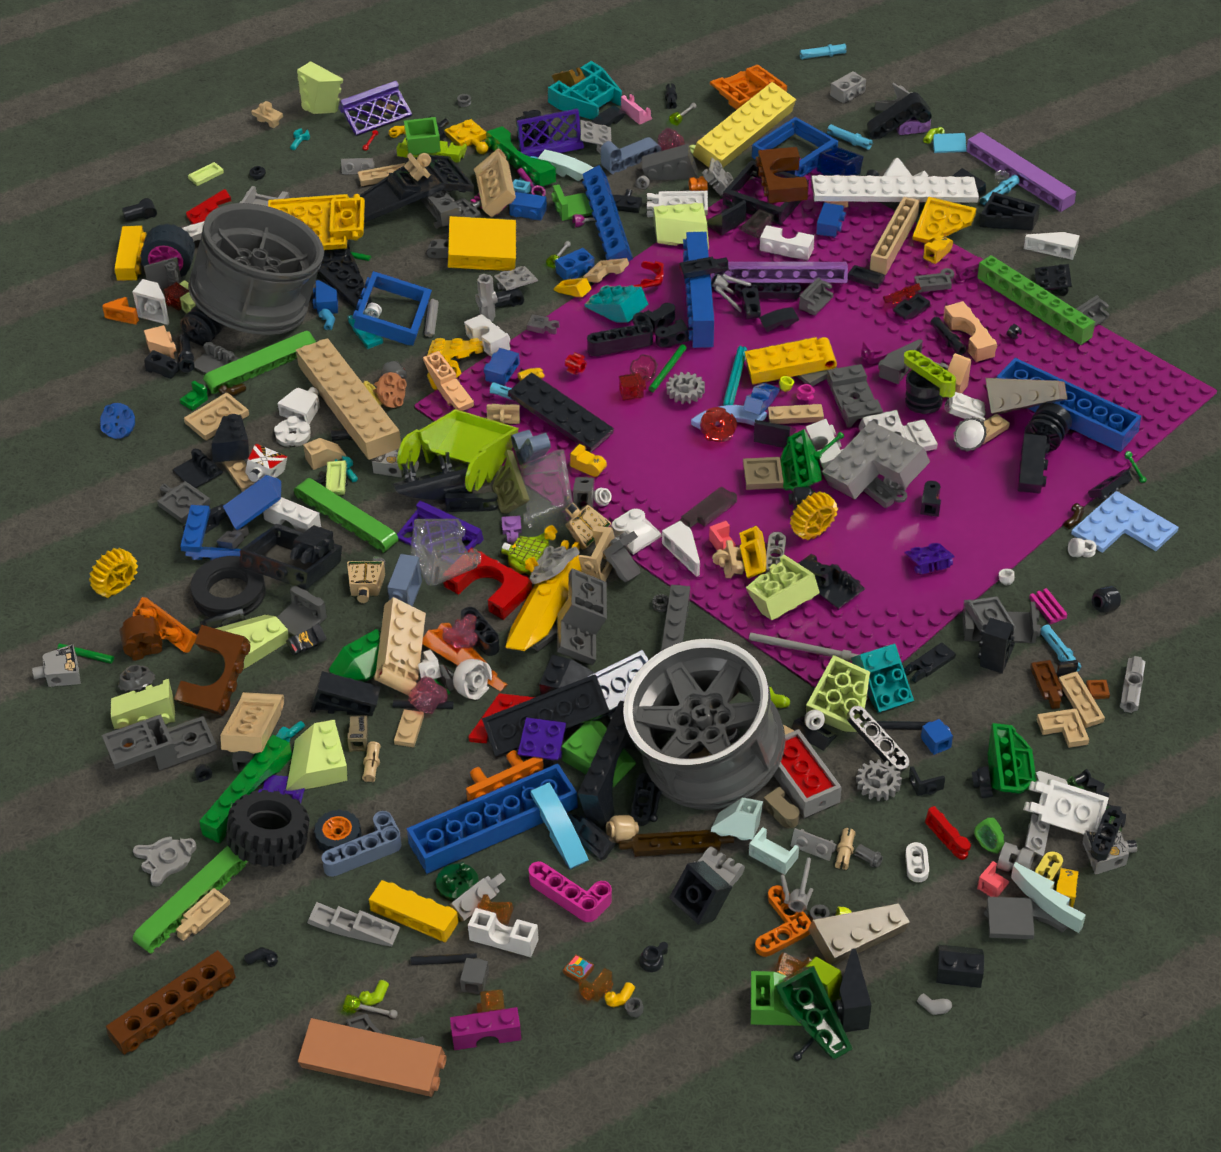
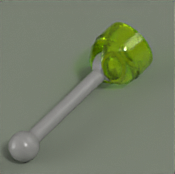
[669,103,696,126]
[546,241,571,269]
[343,994,398,1019]

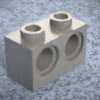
[830,71,866,103]

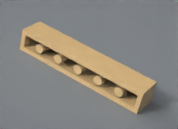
[870,197,919,275]

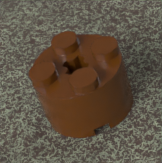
[119,615,163,661]

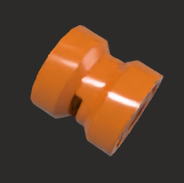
[689,176,708,191]

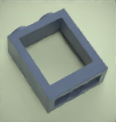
[388,554,422,607]

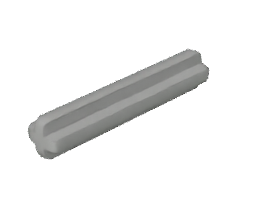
[424,299,439,338]

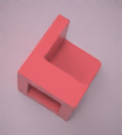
[709,521,736,550]
[977,861,1009,897]

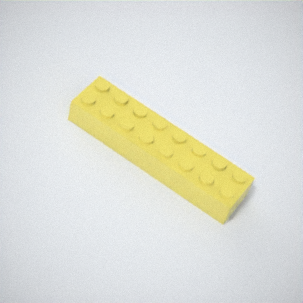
[693,82,796,168]

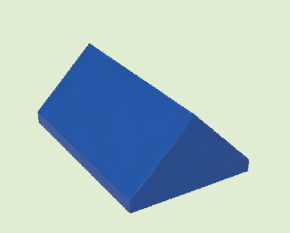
[223,475,281,530]

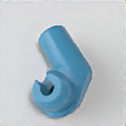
[319,309,335,330]

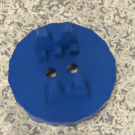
[100,403,135,439]

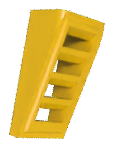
[554,278,591,297]

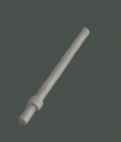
[749,633,858,662]

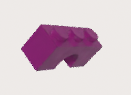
[450,1007,521,1050]

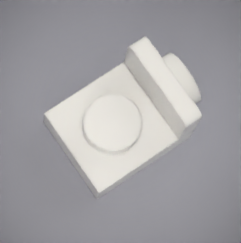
[418,650,441,682]

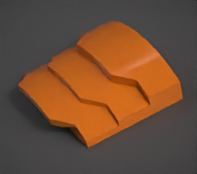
[710,65,787,110]

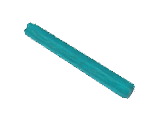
[723,346,747,406]

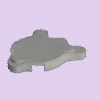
[530,546,580,584]
[133,837,197,886]

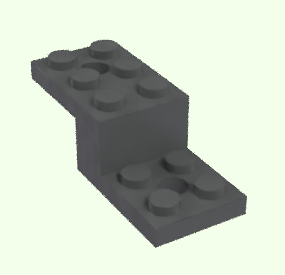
[557,568,607,666]
[102,714,217,770]

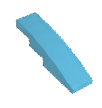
[530,782,589,869]

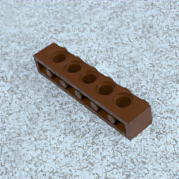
[106,950,236,1055]

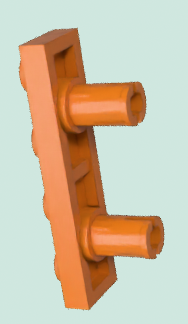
[133,597,197,653]
[466,751,544,802]

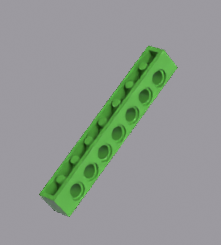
[978,255,1095,345]

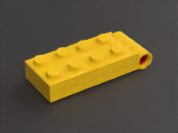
[744,337,837,385]

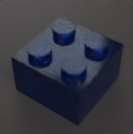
[816,147,864,176]

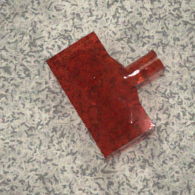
[883,283,921,304]

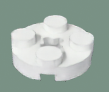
[274,416,311,447]

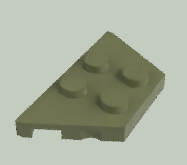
[493,450,530,513]

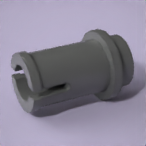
[854,844,883,867]

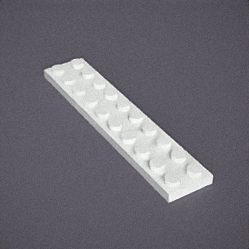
[811,175,979,203]

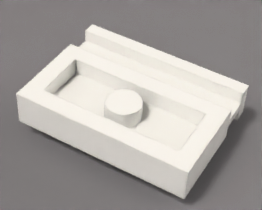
[949,392,985,422]
[902,420,938,451]

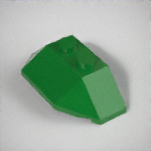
[780,429,822,491]
[329,629,381,682]
[987,723,1037,793]

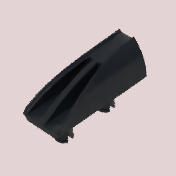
[393,452,473,500]

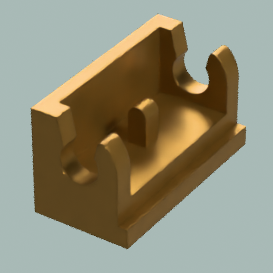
[552,67,586,87]

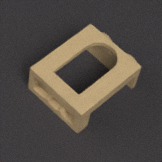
[579,525,615,581]

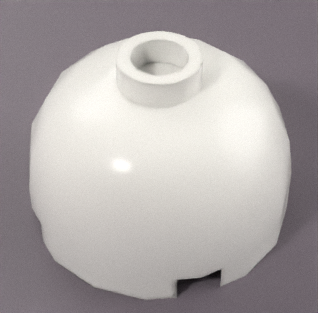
[453,659,492,700]

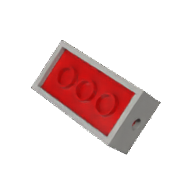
[774,729,841,818]

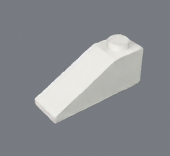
[1024,232,1079,260]
[662,521,700,577]

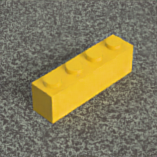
[114,226,147,281]
[369,880,458,943]

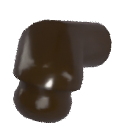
[218,383,246,396]
[1063,503,1084,529]

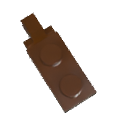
[1030,660,1062,709]

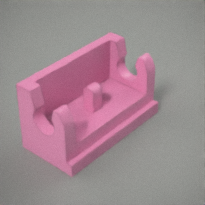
[621,94,652,125]

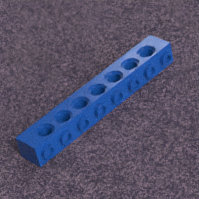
[582,165,633,262]

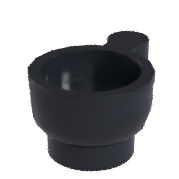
[972,766,993,799]
[639,942,668,972]

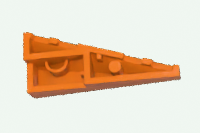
[422,623,508,691]

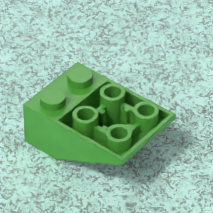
[751,971,802,1026]

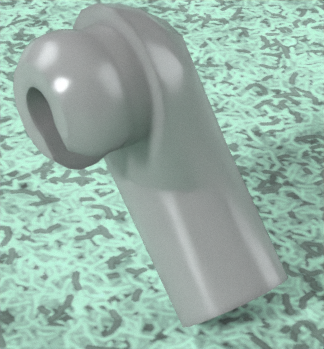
[917,993,952,1015]

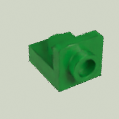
[180,381,208,411]

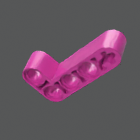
[529,862,612,922]

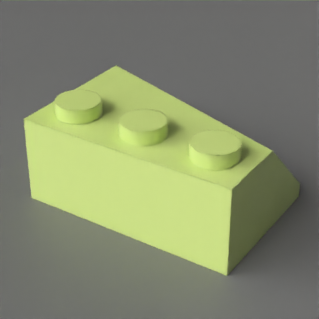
[297,61,343,114]
[653,203,709,250]
[746,555,820,620]
[215,615,288,670]
[806,655,870,732]
[286,720,347,791]

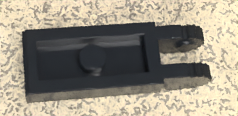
[445,492,498,512]
[904,642,956,683]

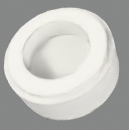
[1068,538,1085,557]

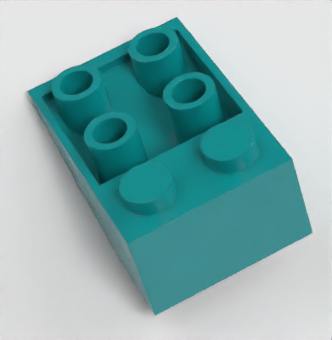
[584,285,649,322]
[851,644,914,713]

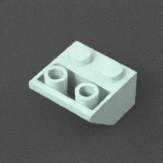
[711,797,763,840]

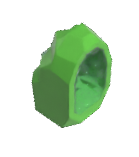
[974,818,1004,854]

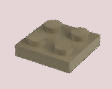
[743,457,783,490]

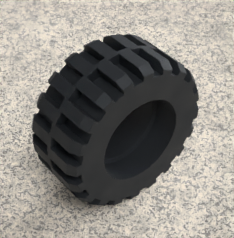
[226,790,310,867]

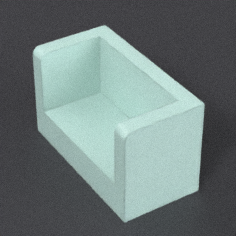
[749,827,799,875]

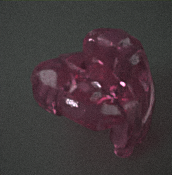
[657,128,685,151]
[442,614,478,648]
[408,676,448,714]

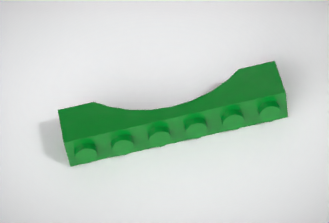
[485,126,556,187]
[199,735,292,844]

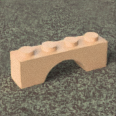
[943,301,997,362]

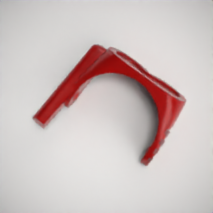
[633,261,664,289]

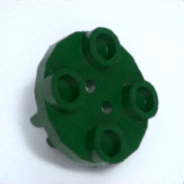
[436,862,479,902]

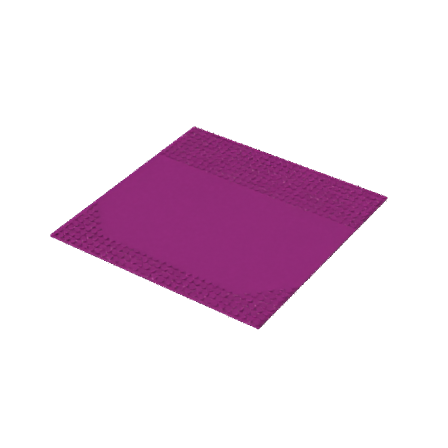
[415,158,1217,688]

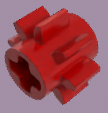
[565,352,587,375]

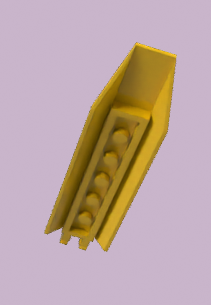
[506,540,582,651]

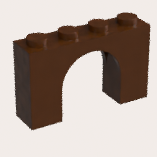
[755,147,808,203]
[174,625,251,716]

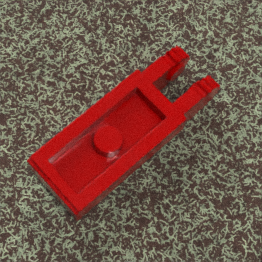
[925,806,971,860]

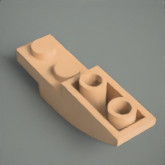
[423,351,474,411]

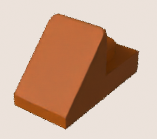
[102,297,139,325]

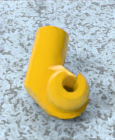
[389,126,405,138]
[517,368,545,381]

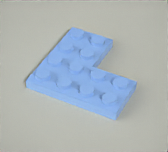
[1071,491,1179,553]

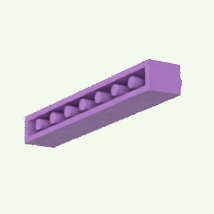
[967,132,1076,212]
[711,262,848,283]

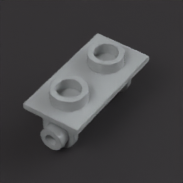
[341,158,375,174]
[1025,814,1050,857]
[790,828,837,861]

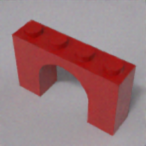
[443,548,532,620]

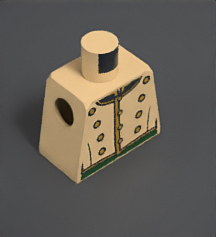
[565,503,611,550]
[347,561,385,603]

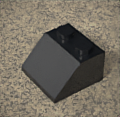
[936,944,984,988]

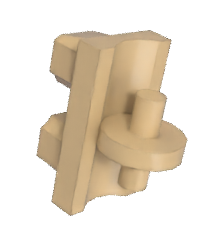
[251,101,283,128]
[404,153,431,181]
[487,404,520,424]
[712,540,745,579]

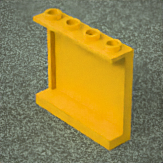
[448,216,516,271]

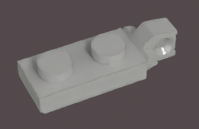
[449,873,506,922]

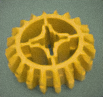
[790,492,838,540]
[89,548,138,598]

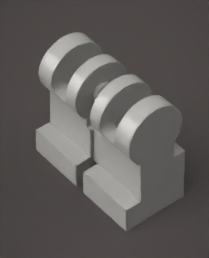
[694,847,745,887]

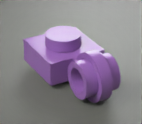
[502,516,522,545]

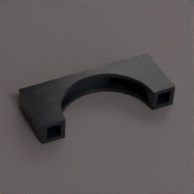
[578,700,638,829]

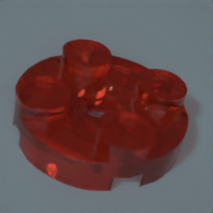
[700,407,737,442]

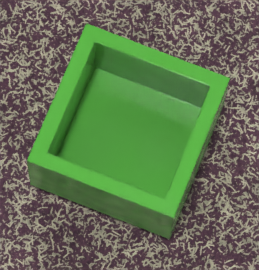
[404,117,441,155]

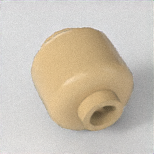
[606,815,639,843]

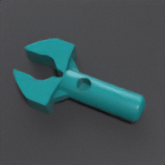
[290,128,310,150]
[335,456,358,482]
[276,721,305,742]

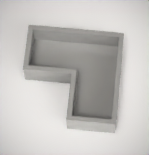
[822,421,930,499]

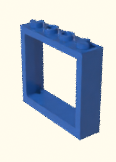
[752,117,838,177]
[352,271,432,346]

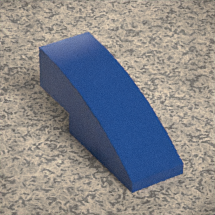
[743,383,780,415]

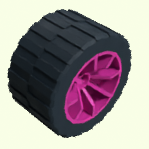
[140,224,195,278]

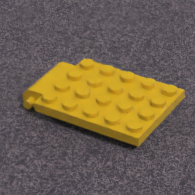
[268,194,365,250]

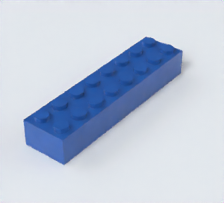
[683,232,714,348]
[996,358,1142,452]
[407,764,578,874]

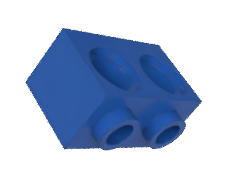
[555,248,595,280]

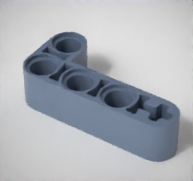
[601,137,661,174]
[511,430,551,467]
[322,811,402,876]

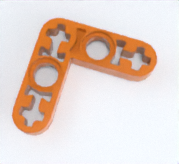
[755,885,811,957]

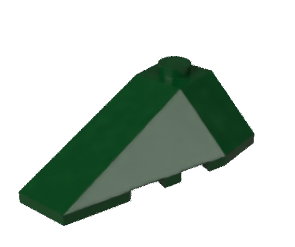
[775,966,853,1059]

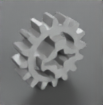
[666,372,705,404]
[856,759,902,801]

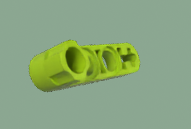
[904,350,956,398]

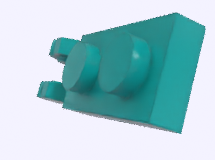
[347,315,383,349]

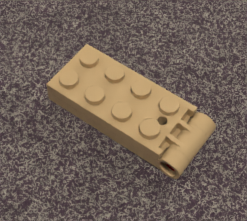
[474,149,516,218]
[374,597,426,696]
[221,692,284,754]

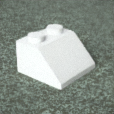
[133,279,169,325]

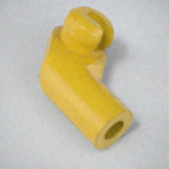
[605,982,635,1007]

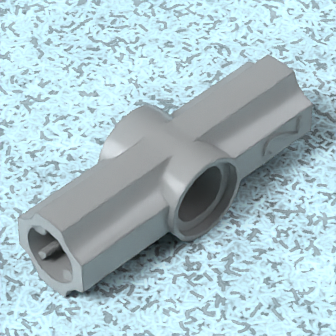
[475,274,498,321]
[1120,656,1146,713]

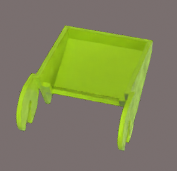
[397,409,519,492]

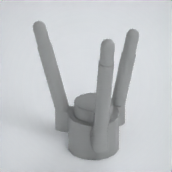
[711,273,751,312]
[781,858,813,912]

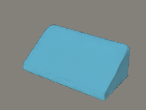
[933,133,966,153]

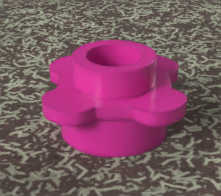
[796,384,815,401]

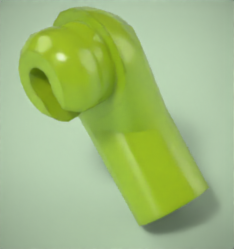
[923,127,945,144]
[769,687,790,708]
[359,980,389,1006]

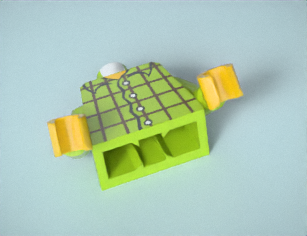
[501,525,558,576]

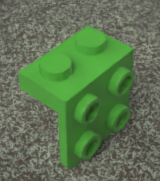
[551,185,593,221]

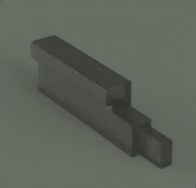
[676,486,737,528]

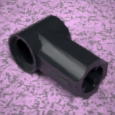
[122,198,157,221]
[495,287,525,308]

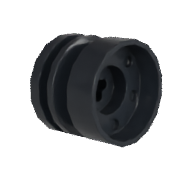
[180,305,225,346]
[905,370,943,414]
[1024,403,1072,452]

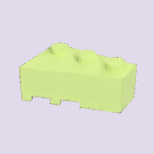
[111,679,175,729]

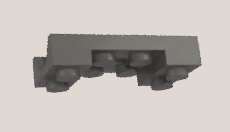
[827,364,883,428]

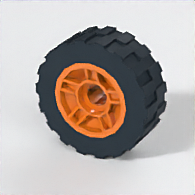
[314,810,362,853]

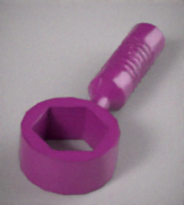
[517,168,546,196]

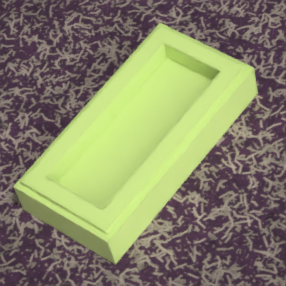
[188,162,224,186]
[326,461,347,495]

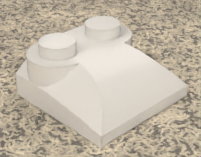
[610,509,662,555]

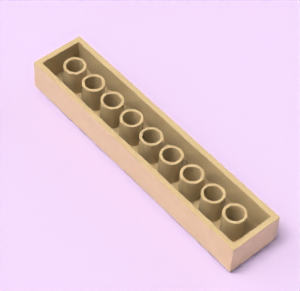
[296,338,401,460]

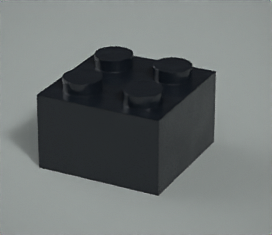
[669,861,733,925]

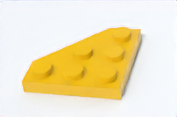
[912,197,976,243]
[427,338,484,362]

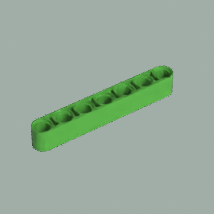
[203,331,316,394]
[294,478,398,553]
[133,846,249,953]

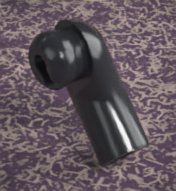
[244,947,278,967]

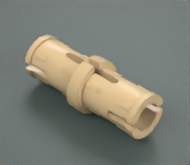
[362,742,381,782]
[835,828,855,870]

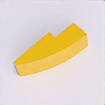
[739,526,766,579]

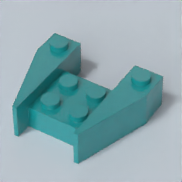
[548,61,622,120]

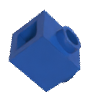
[921,719,953,755]

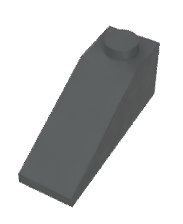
[878,339,923,384]

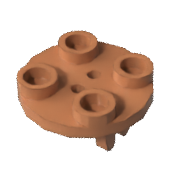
[373,372,407,408]

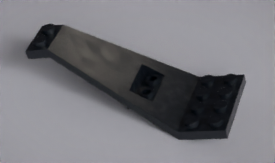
[360,155,474,223]

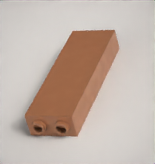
[298,1018,446,1097]

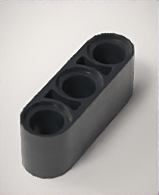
[461,607,500,656]

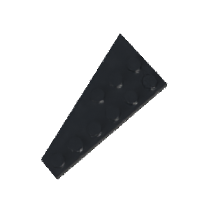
[318,244,372,311]

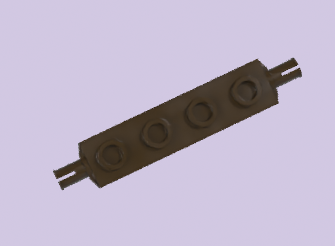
[619,830,734,857]

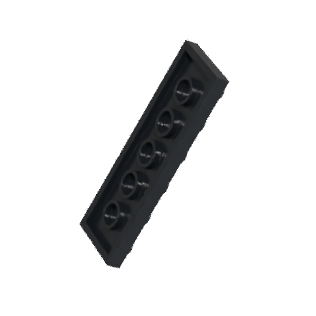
[508,372,614,453]
[482,674,611,757]

